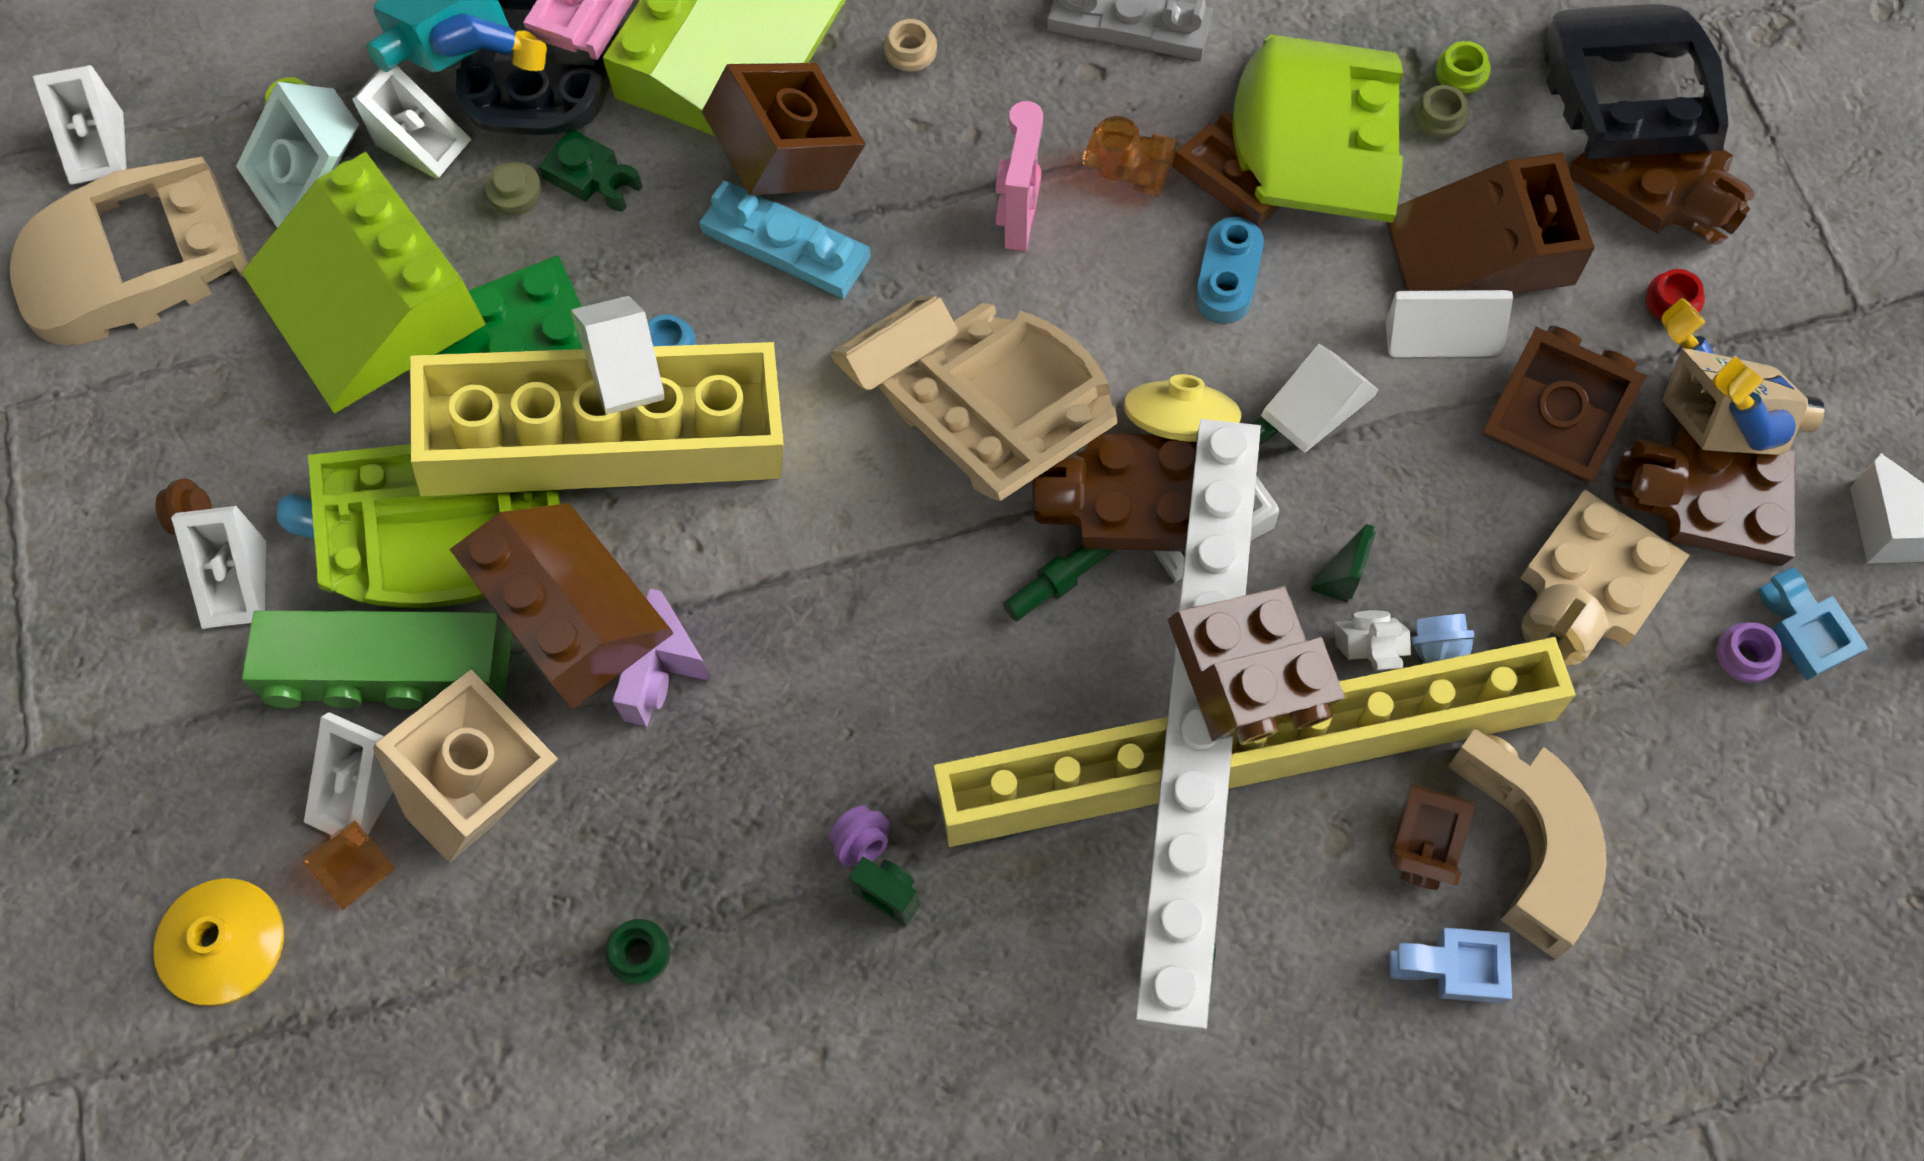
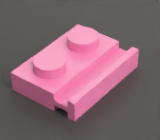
[523,0,634,60]

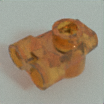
[1083,116,1178,197]

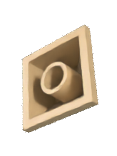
[373,669,558,863]

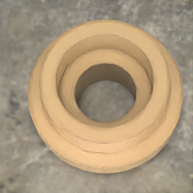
[884,19,937,71]

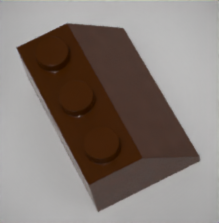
[449,503,674,709]

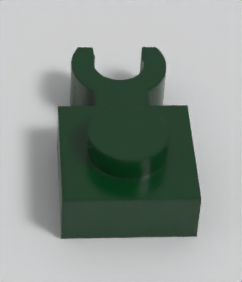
[538,130,643,211]

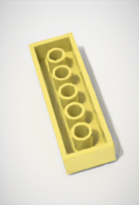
[410,342,784,497]

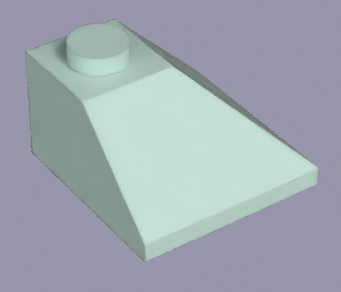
[236,82,359,228]

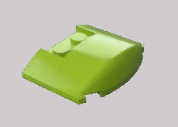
[1233,34,1403,223]
[308,444,560,608]

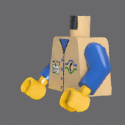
[1662,298,1825,455]

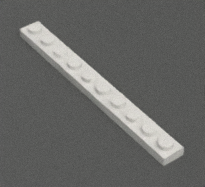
[1135,419,1261,1035]

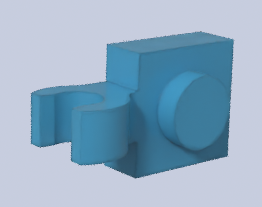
[1758,567,1868,681]

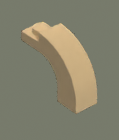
[1448,728,1607,959]

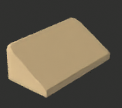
[830,296,958,390]

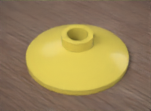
[1124,374,1241,442]

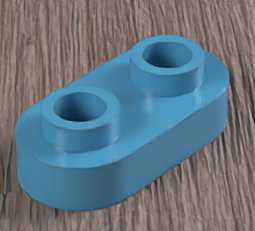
[1196,217,1264,323]

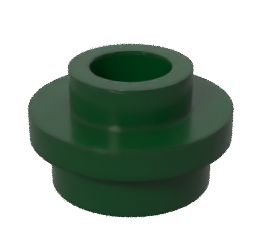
[605,919,671,985]

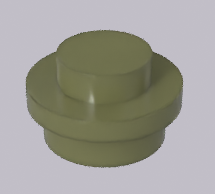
[1413,85,1469,138]
[485,162,541,215]

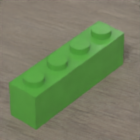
[242,610,512,709]

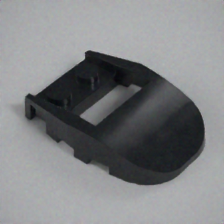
[456,0,619,135]
[1543,4,1729,159]

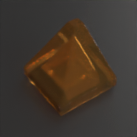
[302,820,395,910]

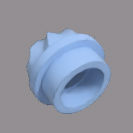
[1411,614,1475,664]

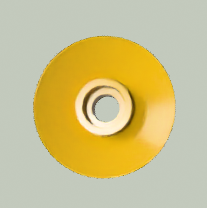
[153,878,284,1007]

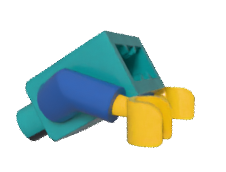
[366,0,547,72]

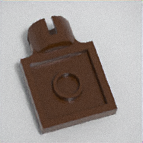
[1569,149,1755,245]
[1614,426,1795,566]
[1032,434,1197,552]

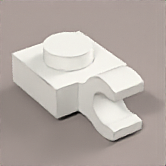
[1335,610,1411,671]

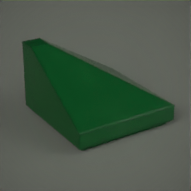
[1311,524,1377,603]

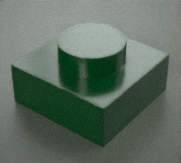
[849,856,920,927]

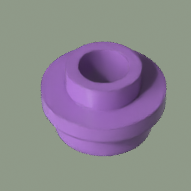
[1716,623,1782,683]
[829,806,890,866]

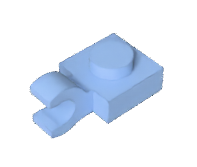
[1389,928,1512,1004]

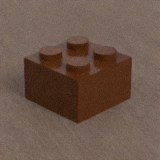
[702,63,866,195]

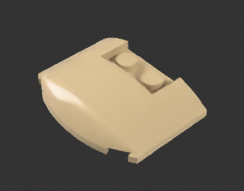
[878,303,1117,501]

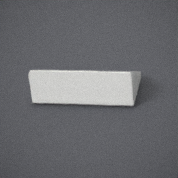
[1385,290,1513,358]

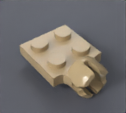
[1520,490,1690,666]

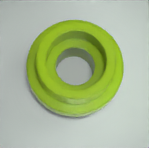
[1435,41,1491,94]

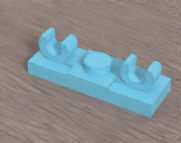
[699,180,871,299]

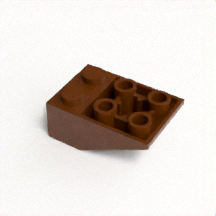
[1386,153,1595,294]

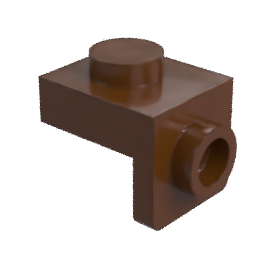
[1389,784,1476,890]

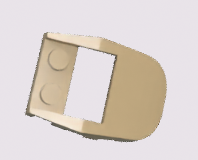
[10,157,249,346]

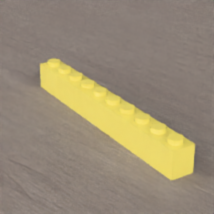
[934,637,1576,847]

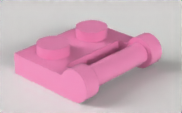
[996,101,1043,252]

